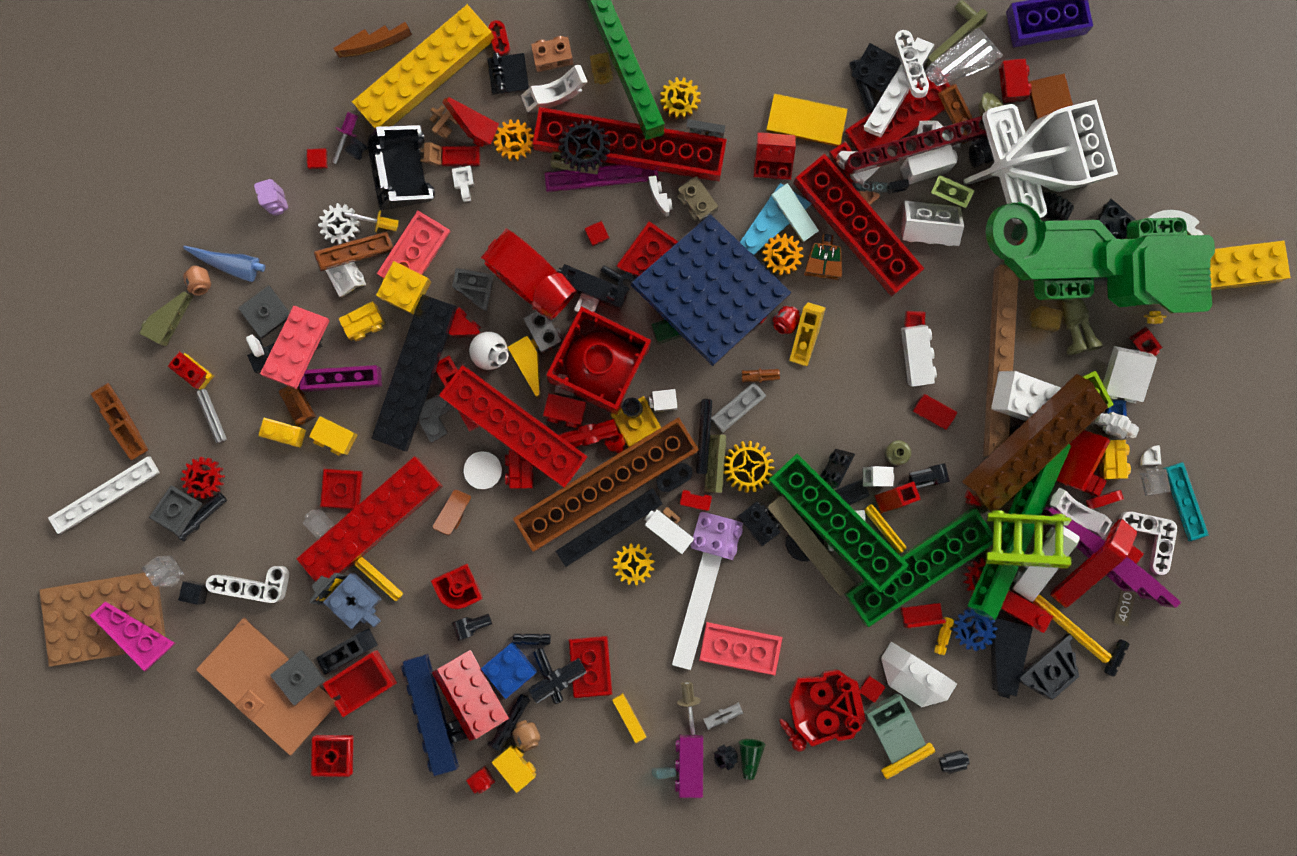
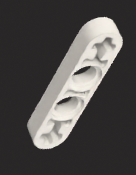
[895,30,929,98]

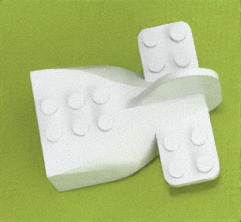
[963,100,1118,224]

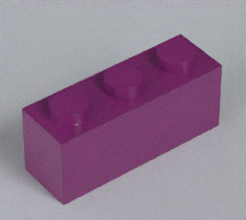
[675,735,703,798]

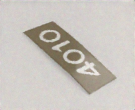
[1113,590,1136,627]

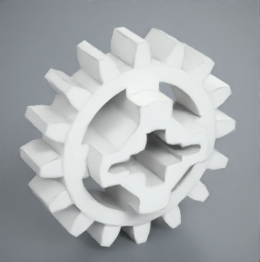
[318,203,361,245]
[1095,412,1139,439]

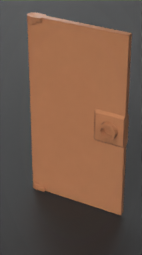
[196,617,336,756]

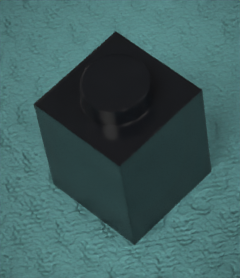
[178,581,208,605]

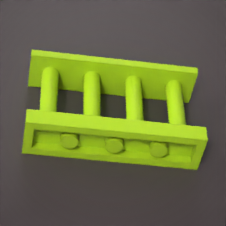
[986,510,1071,569]

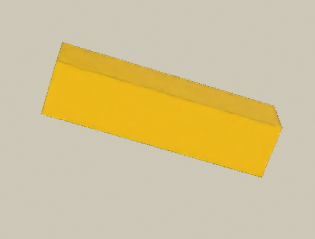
[612,693,646,743]

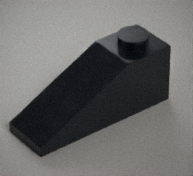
[316,628,378,675]

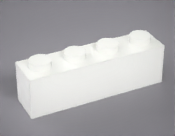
[1012,526,1080,602]

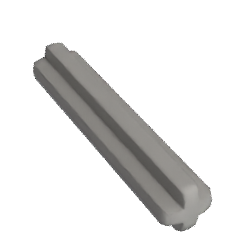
[196,389,227,443]

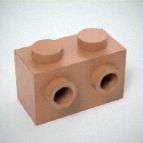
[531,36,574,72]

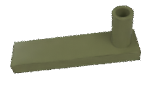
[926,0,988,71]

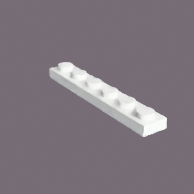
[864,38,934,137]
[48,457,160,534]

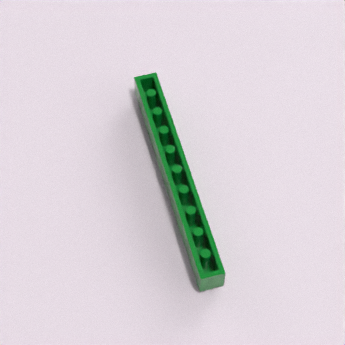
[586,0,665,140]
[968,444,1071,620]

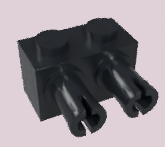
[738,502,781,546]

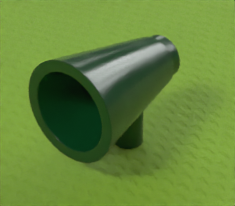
[739,739,765,780]

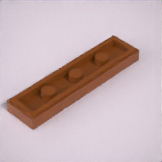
[314,232,393,271]

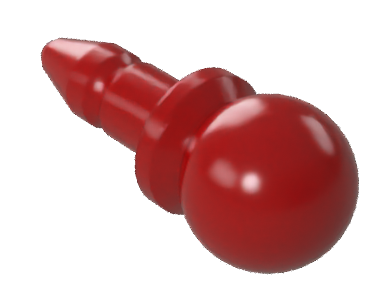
[779,719,807,752]

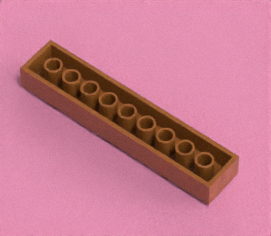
[513,417,699,552]

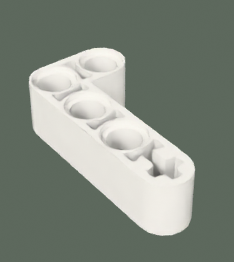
[206,566,289,603]

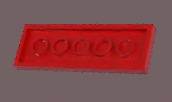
[845,69,950,157]

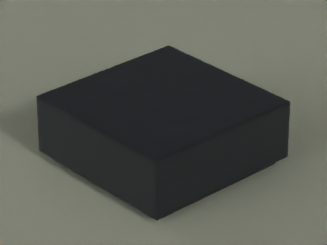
[887,179,910,194]

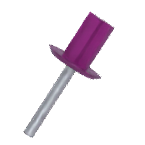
[332,112,358,164]

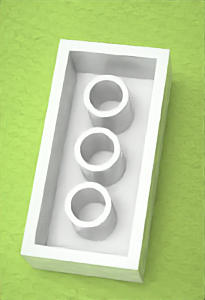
[991,371,1061,421]

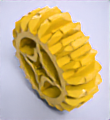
[723,441,775,493]

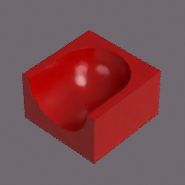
[546,306,651,416]

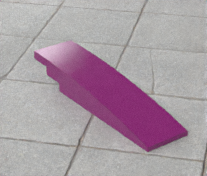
[1041,507,1181,608]

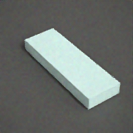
[771,183,819,242]

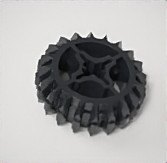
[558,120,610,173]

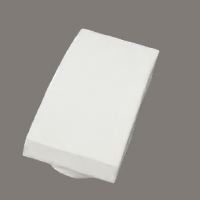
[649,176,673,216]

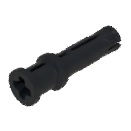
[176,492,227,542]
[488,694,531,753]

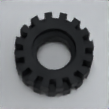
[1043,192,1074,221]

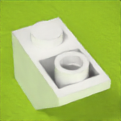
[835,151,881,185]

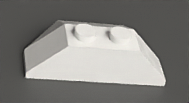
[881,642,957,707]

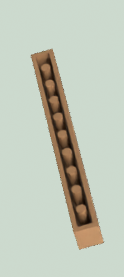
[983,265,1018,457]

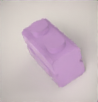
[254,179,288,215]

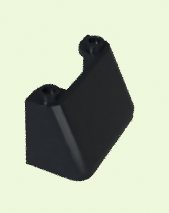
[367,125,435,210]

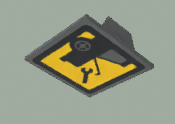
[309,573,348,606]

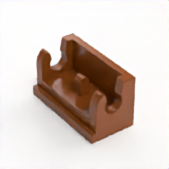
[278,385,316,427]

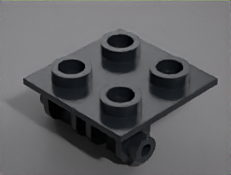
[851,43,901,94]
[487,53,529,95]
[1096,199,1135,239]
[820,449,855,489]

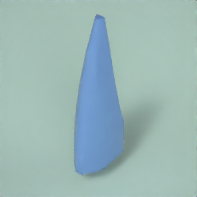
[183,246,265,282]

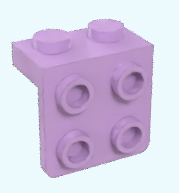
[691,512,743,560]

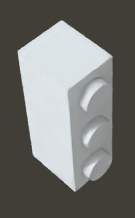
[901,325,937,387]

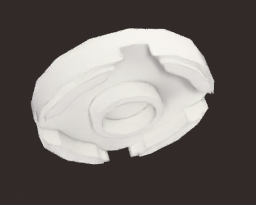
[464,451,502,490]

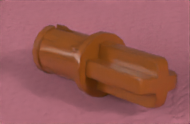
[742,368,780,383]

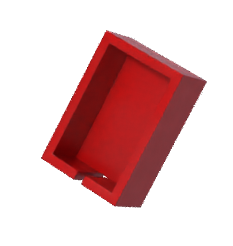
[323,650,397,717]

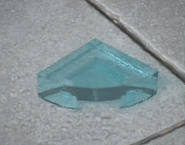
[652,768,676,779]

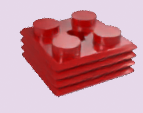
[311,735,354,777]

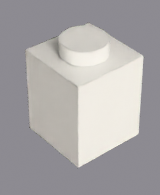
[649,389,677,412]
[863,466,894,487]

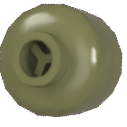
[884,440,912,466]

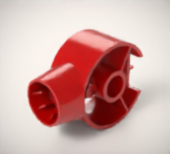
[480,228,576,320]

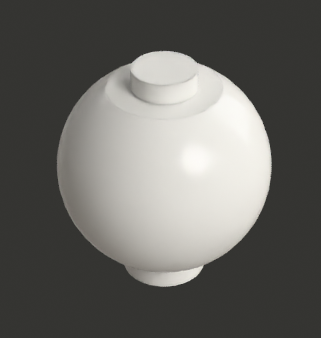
[469,332,509,370]

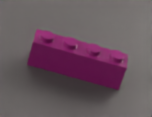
[300,365,382,392]

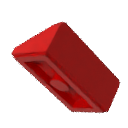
[913,394,958,430]

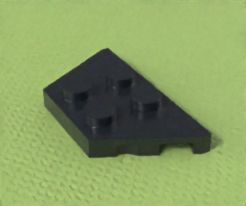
[1016,634,1079,700]

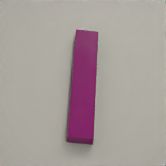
[544,165,659,192]

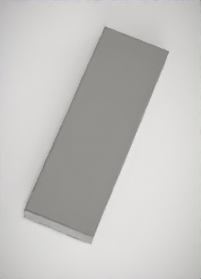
[711,382,766,433]

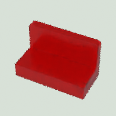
[901,603,946,628]

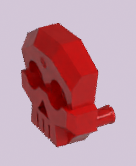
[789,669,866,747]

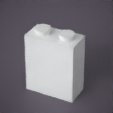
[900,145,958,184]
[1103,346,1157,403]
[644,510,694,554]

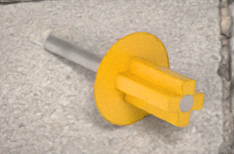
[344,210,399,233]

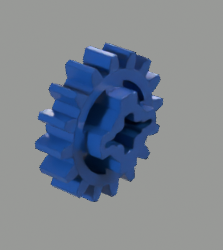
[953,609,997,651]

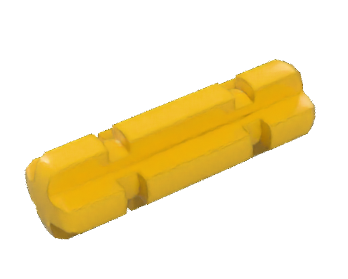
[934,617,954,655]

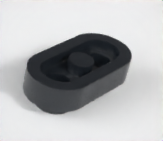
[657,463,693,492]

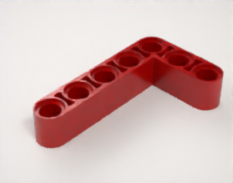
[1050,518,1137,608]

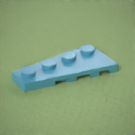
[740,183,812,256]

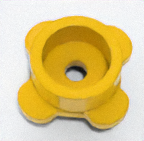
[1144,311,1167,324]

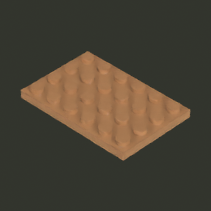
[39,571,166,667]

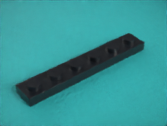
[556,488,663,567]

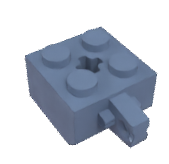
[323,573,382,629]

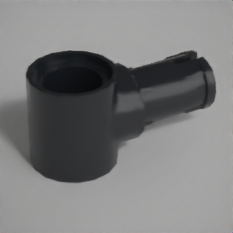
[452,614,492,641]

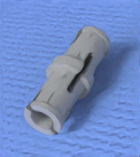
[703,703,744,730]

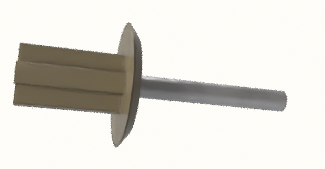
[677,681,701,735]

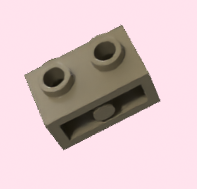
[677,176,719,223]

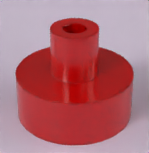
[605,433,625,453]

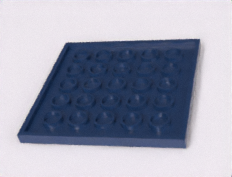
[631,215,791,366]

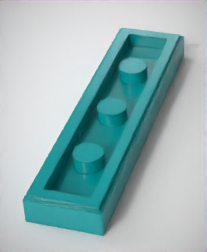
[1163,462,1209,541]

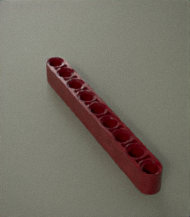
[844,116,987,174]

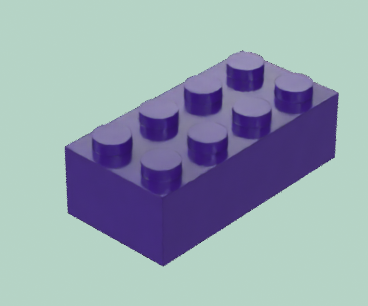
[1006,0,1093,48]

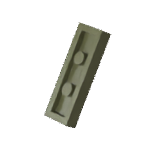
[704,434,726,493]

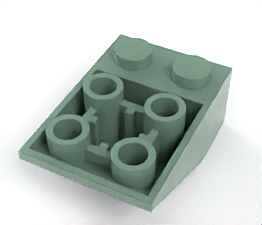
[864,693,926,764]

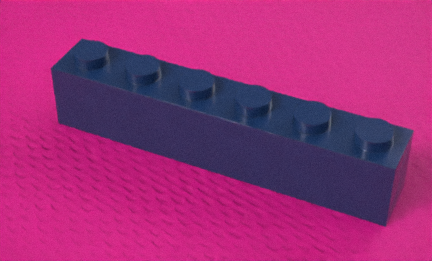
[401,654,459,776]

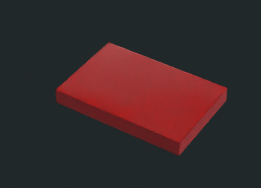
[1056,430,1110,492]
[569,636,612,698]

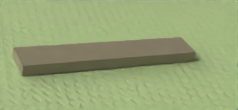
[766,495,855,597]

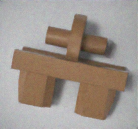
[430,105,458,139]

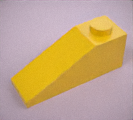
[789,302,826,366]
[508,336,541,398]

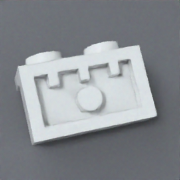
[325,262,366,297]

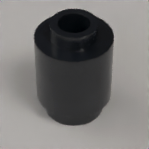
[939,750,970,774]

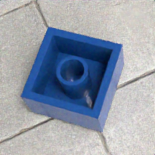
[481,642,538,699]

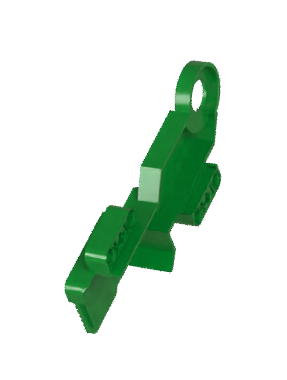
[986,202,1215,313]

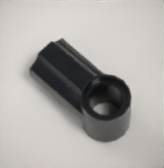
[909,463,950,488]

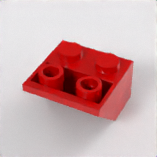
[754,133,796,180]

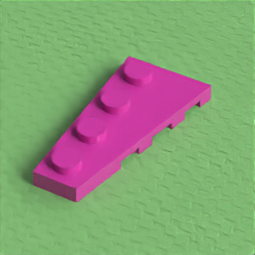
[90,602,176,671]

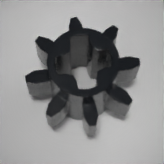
[714,745,738,770]

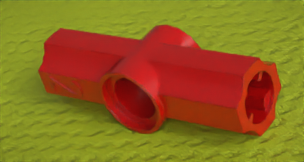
[559,419,619,447]

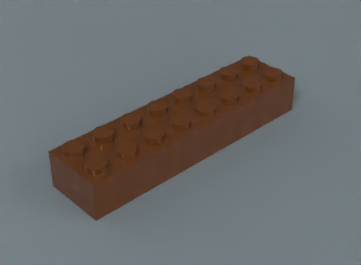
[962,374,1108,513]

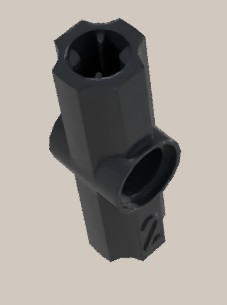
[528,658,587,704]

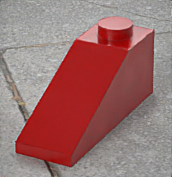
[442,97,499,147]
[1001,590,1053,633]

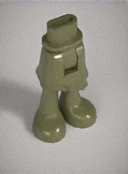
[1062,289,1103,356]

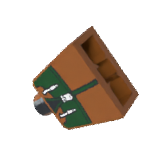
[804,234,842,280]

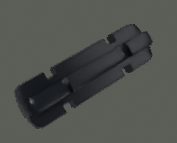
[513,634,551,645]
[1104,639,1130,677]

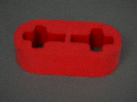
[488,20,510,56]
[1085,490,1124,509]

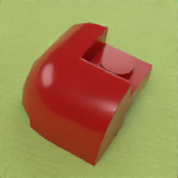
[431,564,483,609]

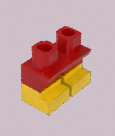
[168,352,214,390]

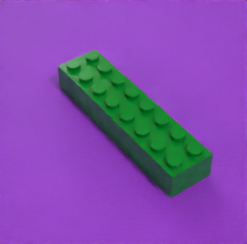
[769,454,909,595]
[844,508,993,627]

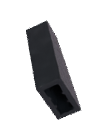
[990,618,1033,699]

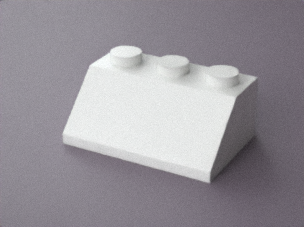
[901,201,964,246]

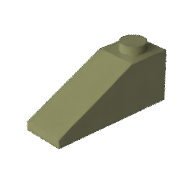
[139,292,193,346]

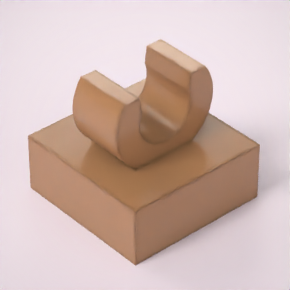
[420,142,442,166]

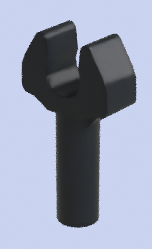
[601,265,634,292]

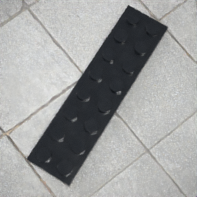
[371,294,458,452]

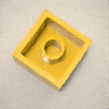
[376,261,431,315]

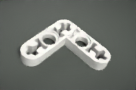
[1119,512,1177,575]

